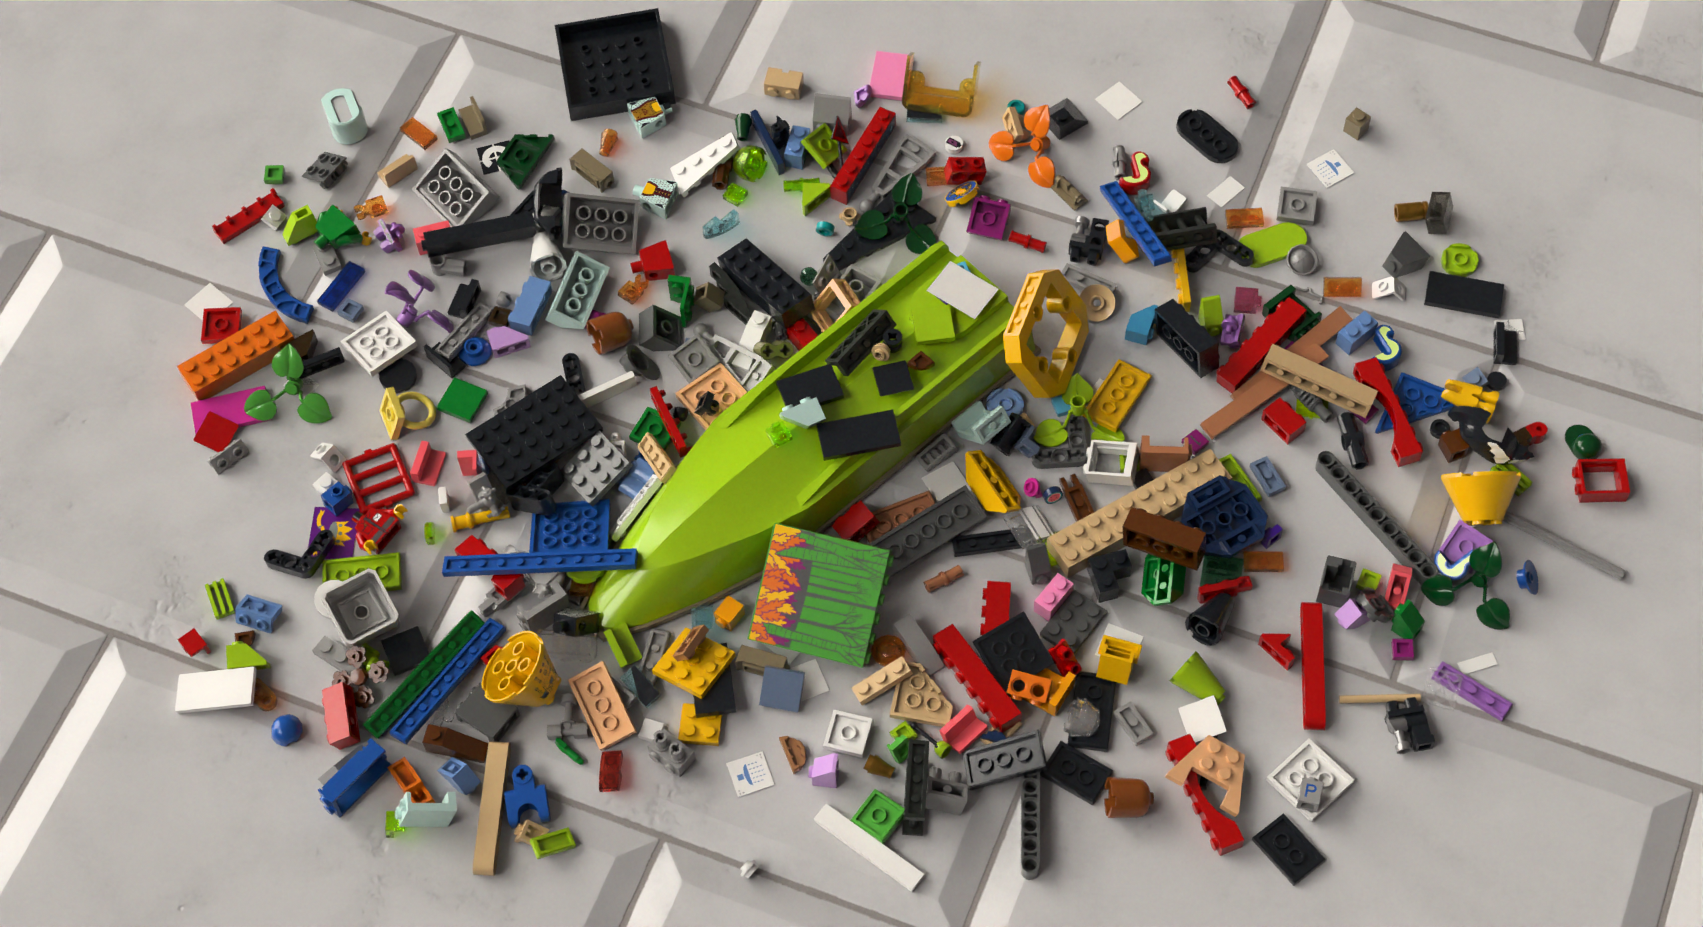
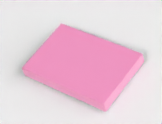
[870,51,911,101]

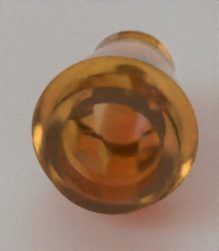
[599,129,618,157]

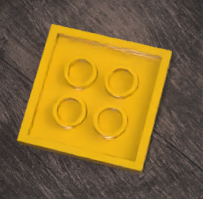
[652,627,736,699]

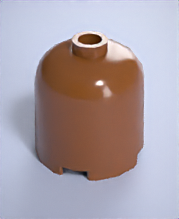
[586,312,634,355]
[1104,777,1154,818]

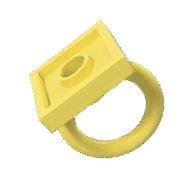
[379,387,436,441]

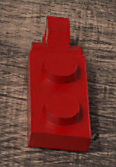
[1197,576,1253,604]

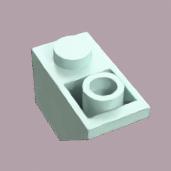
[779,396,826,429]

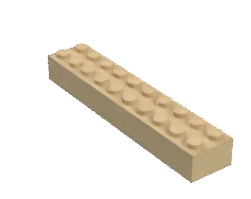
[1046,449,1232,578]

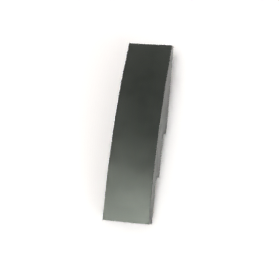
[709,262,751,325]

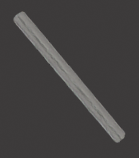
[1503,511,1625,580]

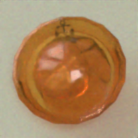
[871,635,906,667]

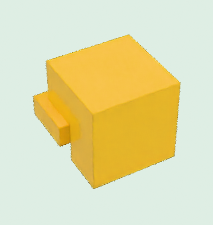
[1096,635,1142,685]

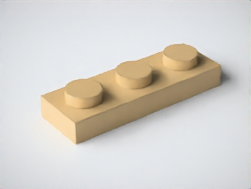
[851,656,913,706]

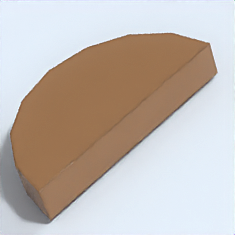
[779,736,807,775]

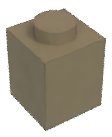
[1343,107,1371,141]
[694,282,725,313]

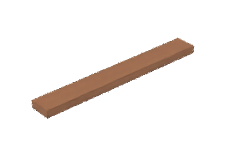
[1230,306,1353,400]
[1200,342,1329,440]

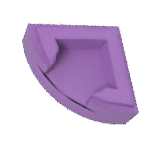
[854,84,872,108]

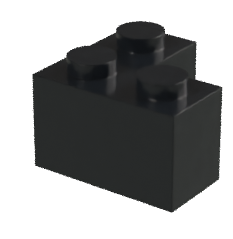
[1087,549,1132,603]

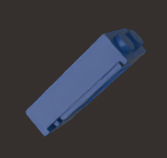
[318,738,392,818]

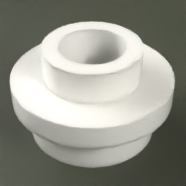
[740,860,759,879]

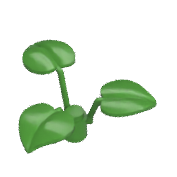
[244,344,332,423]

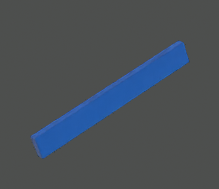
[1100,181,1172,267]
[390,618,506,744]

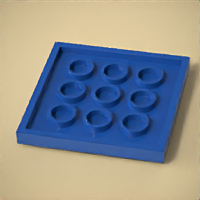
[529,499,611,553]

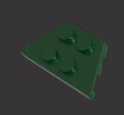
[497,134,555,190]

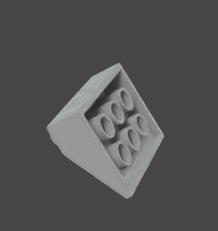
[412,148,500,227]
[563,193,640,255]

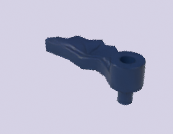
[981,730,1011,742]

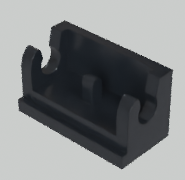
[990,413,1031,456]

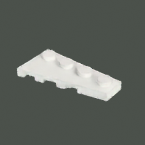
[670,132,740,198]

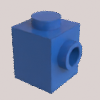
[321,481,354,517]

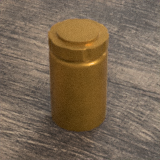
[1394,201,1429,222]

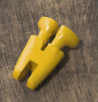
[1441,379,1500,424]

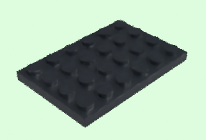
[465,375,603,492]

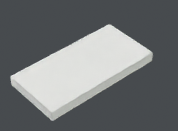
[175,667,257,714]

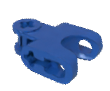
[504,765,551,829]

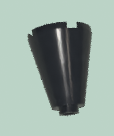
[1185,593,1235,646]

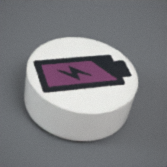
[945,136,963,154]

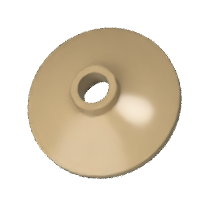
[1080,284,1115,322]

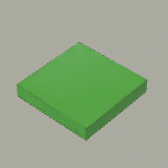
[850,789,904,844]

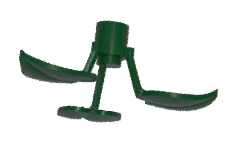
[854,173,936,254]
[1421,541,1510,630]

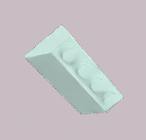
[545,251,610,329]

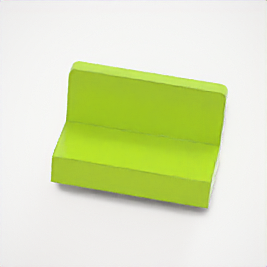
[604,623,642,669]

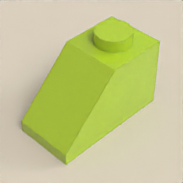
[1198,295,1223,336]
[226,641,271,670]

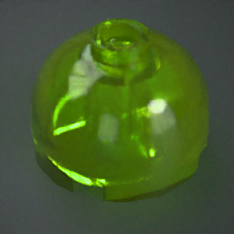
[733,145,767,182]

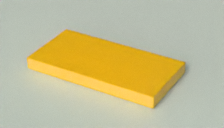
[1082,359,1152,433]

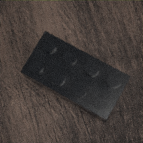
[1155,299,1220,378]

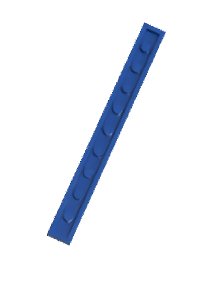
[442,548,638,577]

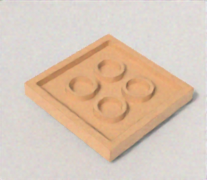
[675,363,747,430]

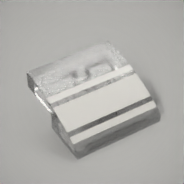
[1004,505,1055,549]

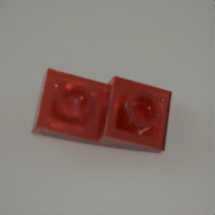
[599,750,623,792]

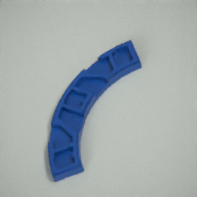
[258,246,314,324]

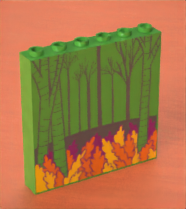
[747,523,894,668]

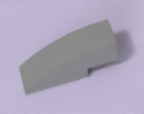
[893,614,945,677]

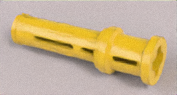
[450,506,510,533]

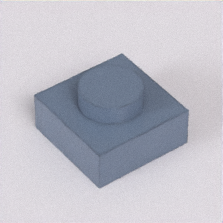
[337,298,364,323]
[1462,367,1489,388]

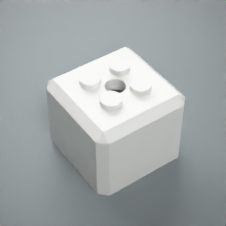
[321,568,400,649]

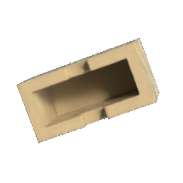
[764,67,804,100]

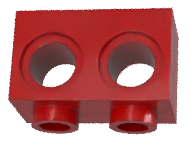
[944,157,987,185]

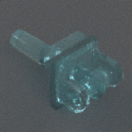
[1135,189,1155,221]

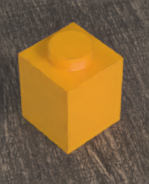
[714,595,745,631]

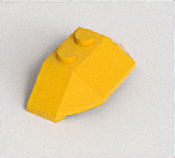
[965,450,1021,513]

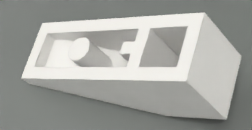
[732,310,773,372]

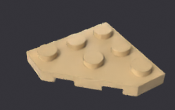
[890,661,953,727]

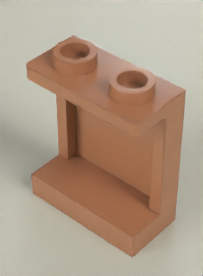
[1139,435,1192,472]

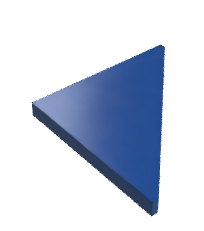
[1375,372,1456,434]

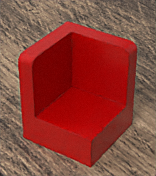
[177,628,211,657]

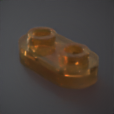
[254,677,278,711]

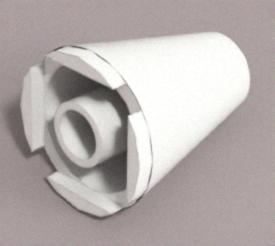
[530,232,567,281]

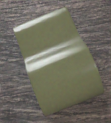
[753,340,793,360]

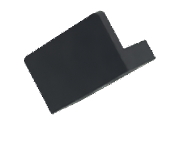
[447,279,481,319]
[1493,322,1517,365]
[423,342,466,378]

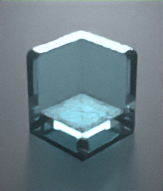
[691,605,713,629]

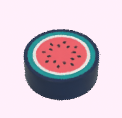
[1043,486,1063,504]

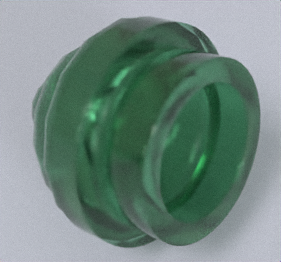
[800,267,817,286]

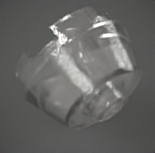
[1064,698,1100,737]

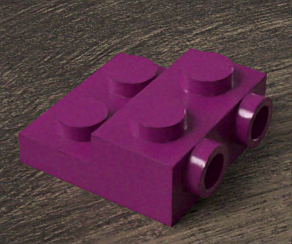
[966,195,1011,241]

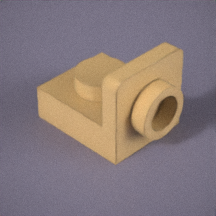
[514,819,549,845]

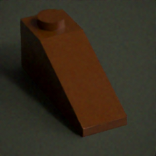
[422,724,489,763]

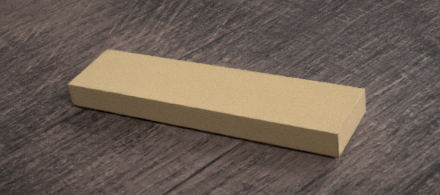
[637,432,677,484]

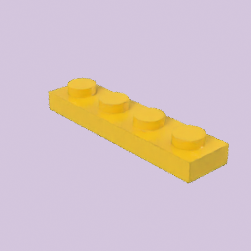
[1171,248,1191,312]

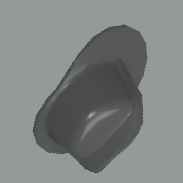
[619,344,660,380]

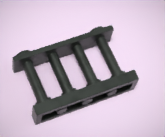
[1143,207,1217,255]
[902,739,930,836]

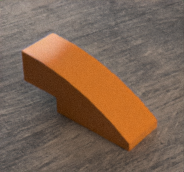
[387,757,436,803]

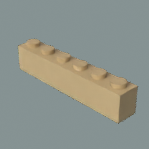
[1260,344,1378,418]

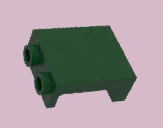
[1262,285,1322,343]

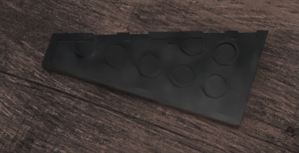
[823,192,936,271]

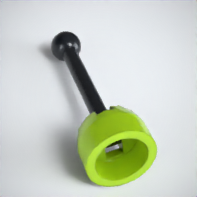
[910,722,952,759]

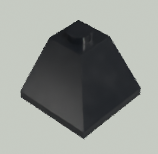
[1049,98,1088,140]

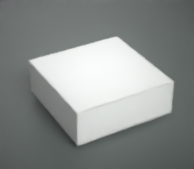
[438,486,450,513]
[638,718,665,742]

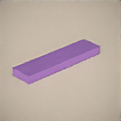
[1431,661,1513,722]

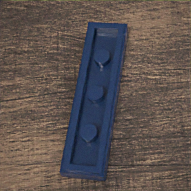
[750,110,785,175]

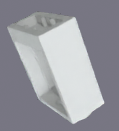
[1083,440,1140,486]

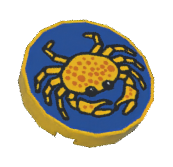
[945,181,980,207]

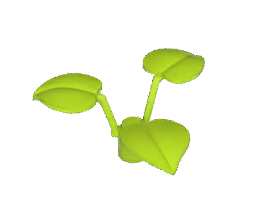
[1034,373,1125,447]

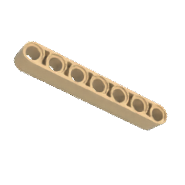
[473,742,511,876]

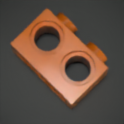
[1006,669,1053,706]

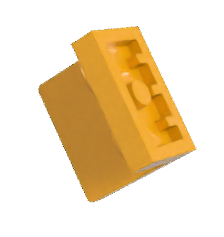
[1022,668,1076,717]

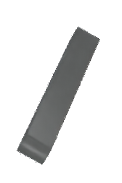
[1021,771,1040,880]

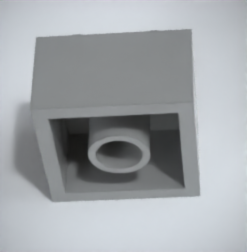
[831,264,882,310]

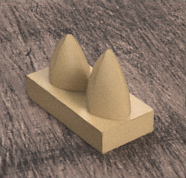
[1002,107,1031,144]

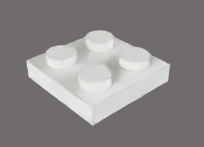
[823,710,873,758]

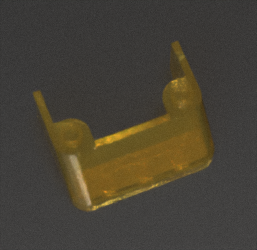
[902,52,981,117]

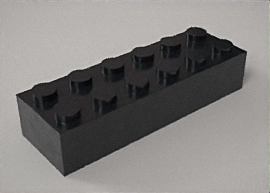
[717,238,815,329]

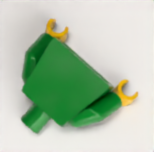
[314,205,372,249]

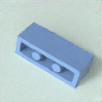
[508,276,553,336]

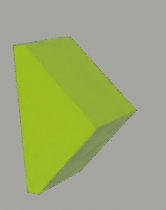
[802,183,831,216]

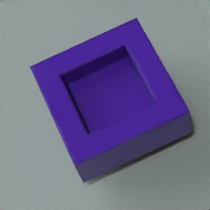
[1261,524,1283,549]

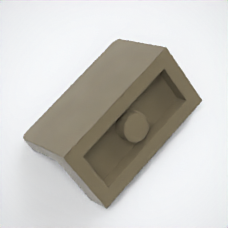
[458,96,488,140]

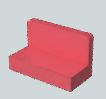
[410,441,446,486]
[457,450,482,477]
[939,705,988,754]

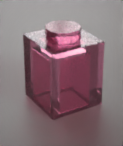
[1233,287,1262,314]

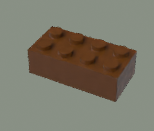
[1122,507,1206,571]

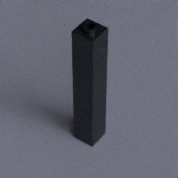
[421,211,536,258]

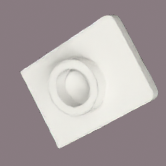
[1154,189,1187,213]
[1372,277,1405,301]
[310,443,346,473]

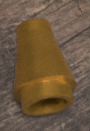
[863,754,895,779]

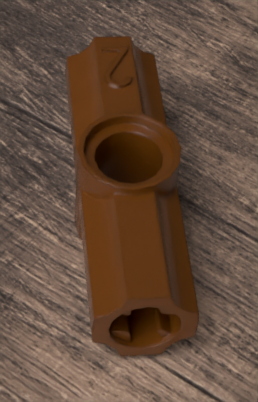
[712,136,733,190]

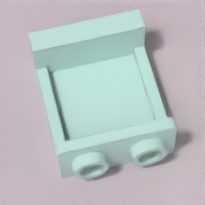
[951,401,1011,445]
[395,792,457,827]

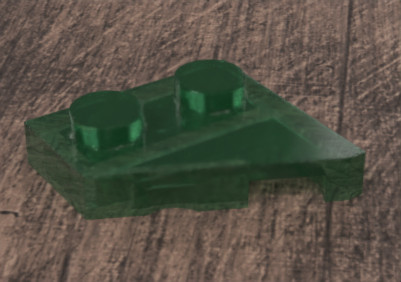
[1199,555,1244,587]

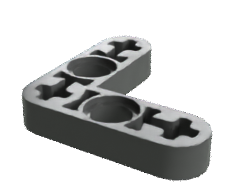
[1032,414,1087,469]

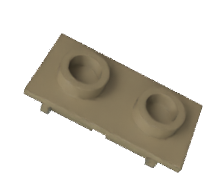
[1051,175,1088,211]

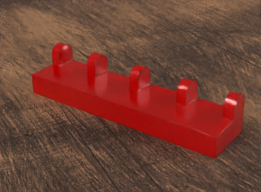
[212,188,285,244]
[650,386,692,458]

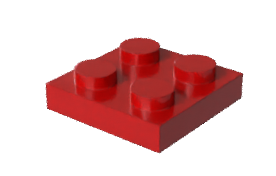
[201,307,242,344]

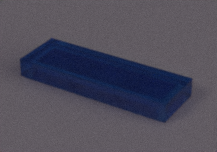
[317,261,365,312]

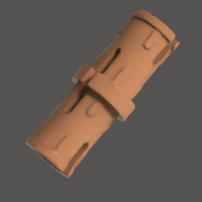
[923,565,964,593]

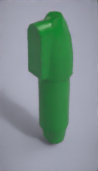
[555,738,584,765]

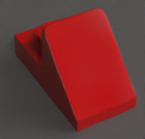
[1258,633,1295,671]

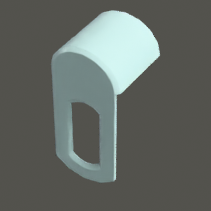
[321,88,368,144]

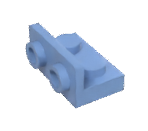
[236,594,282,633]

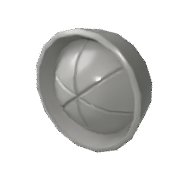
[1287,244,1318,275]

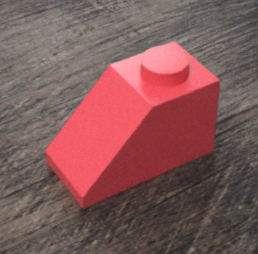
[1385,563,1412,610]

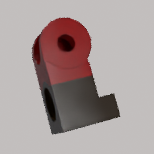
[1513,422,1548,448]

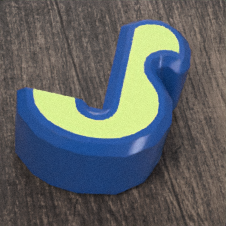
[1371,325,1402,371]
[1434,549,1473,580]

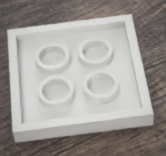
[341,311,418,377]
[1266,739,1354,822]

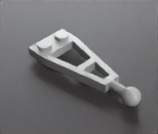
[859,134,936,213]
[693,323,776,392]

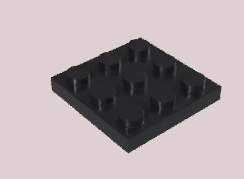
[972,611,1054,692]

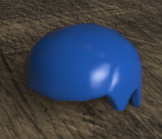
[271,714,303,746]

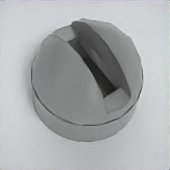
[496,291,512,307]

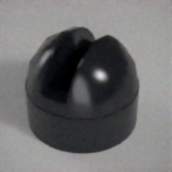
[673,407,688,421]

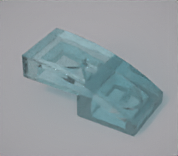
[702,209,740,239]

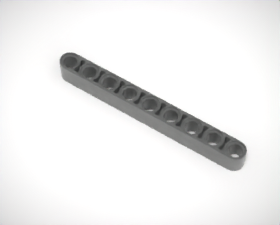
[1315,451,1438,586]

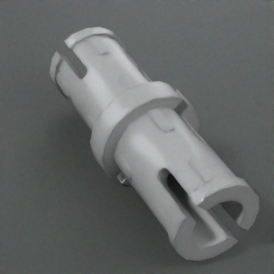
[1112,145,1127,181]

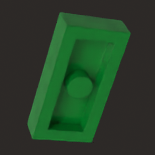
[437,107,466,143]

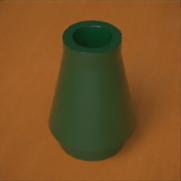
[735,113,752,141]

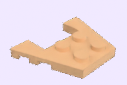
[1165,735,1245,817]

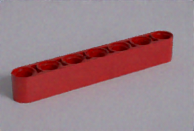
[1300,602,1326,730]

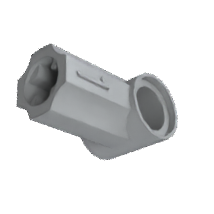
[429,255,468,276]

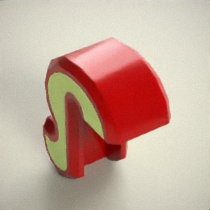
[1119,151,1151,195]

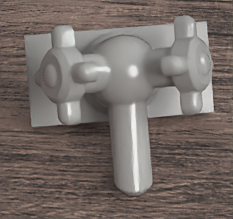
[467,472,505,518]

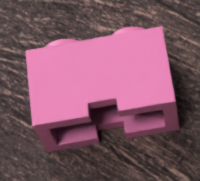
[1034,573,1074,621]

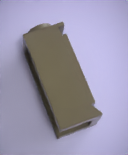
[569,148,614,193]
[735,645,790,676]

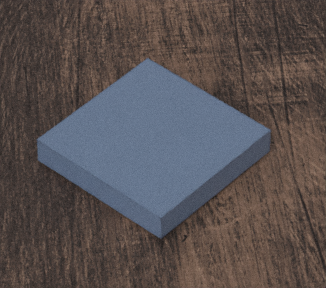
[759,665,805,713]

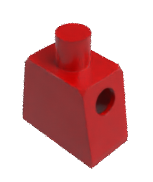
[630,240,675,281]

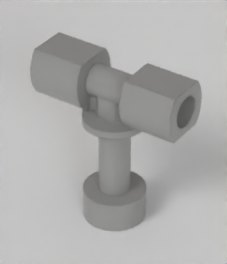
[547,693,589,740]

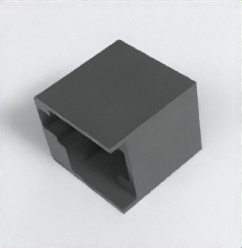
[1316,555,1357,608]

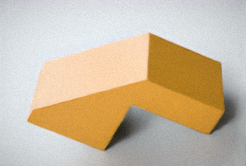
[1106,219,1139,263]

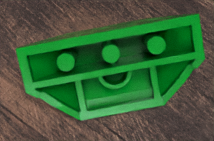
[1141,554,1186,606]

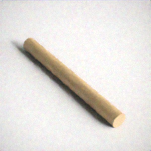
[1339,694,1421,704]

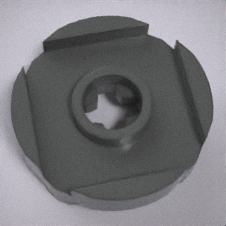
[1356,587,1393,623]

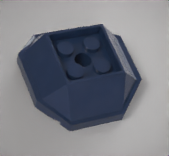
[1180,475,1268,558]

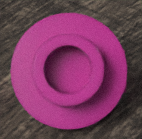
[1024,478,1043,498]

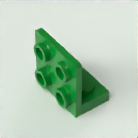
[667,275,695,328]

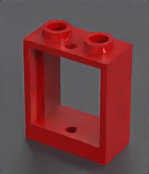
[1572,458,1630,503]

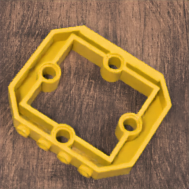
[1003,269,1089,398]

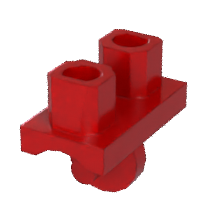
[1048,638,1082,677]

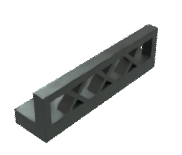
[825,309,897,376]

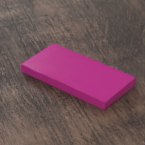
[191,385,272,434]

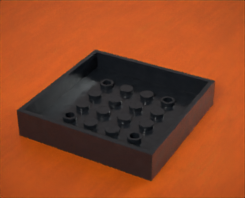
[555,8,676,121]

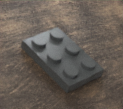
[1040,590,1107,654]

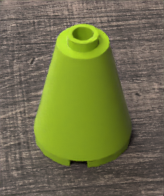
[1169,651,1226,705]

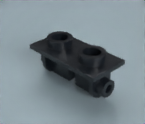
[771,116,790,150]

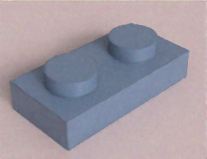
[1249,456,1286,497]

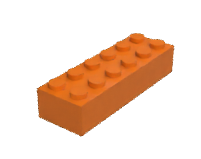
[177,310,294,401]

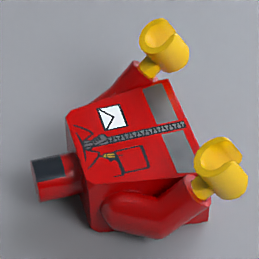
[352,504,408,555]

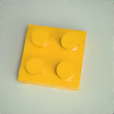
[678,703,723,746]

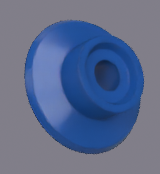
[458,337,492,366]
[1517,560,1538,595]

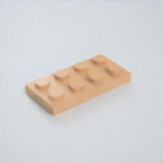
[568,661,637,751]

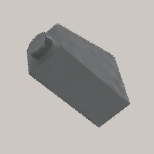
[1382,231,1430,279]

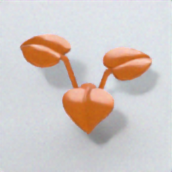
[989,105,1055,188]

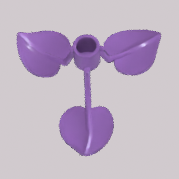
[385,270,454,333]

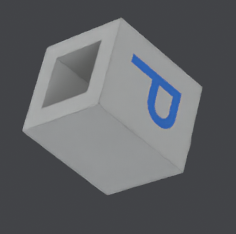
[1296,777,1323,812]

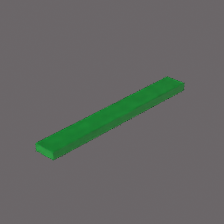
[362,610,485,739]

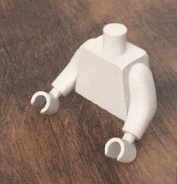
[503,544,566,599]

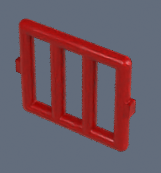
[342,443,415,514]

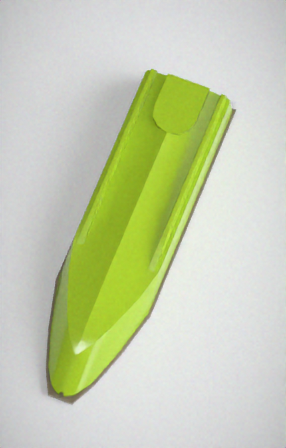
[579,240,1041,642]

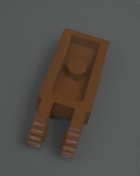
[1059,474,1094,522]

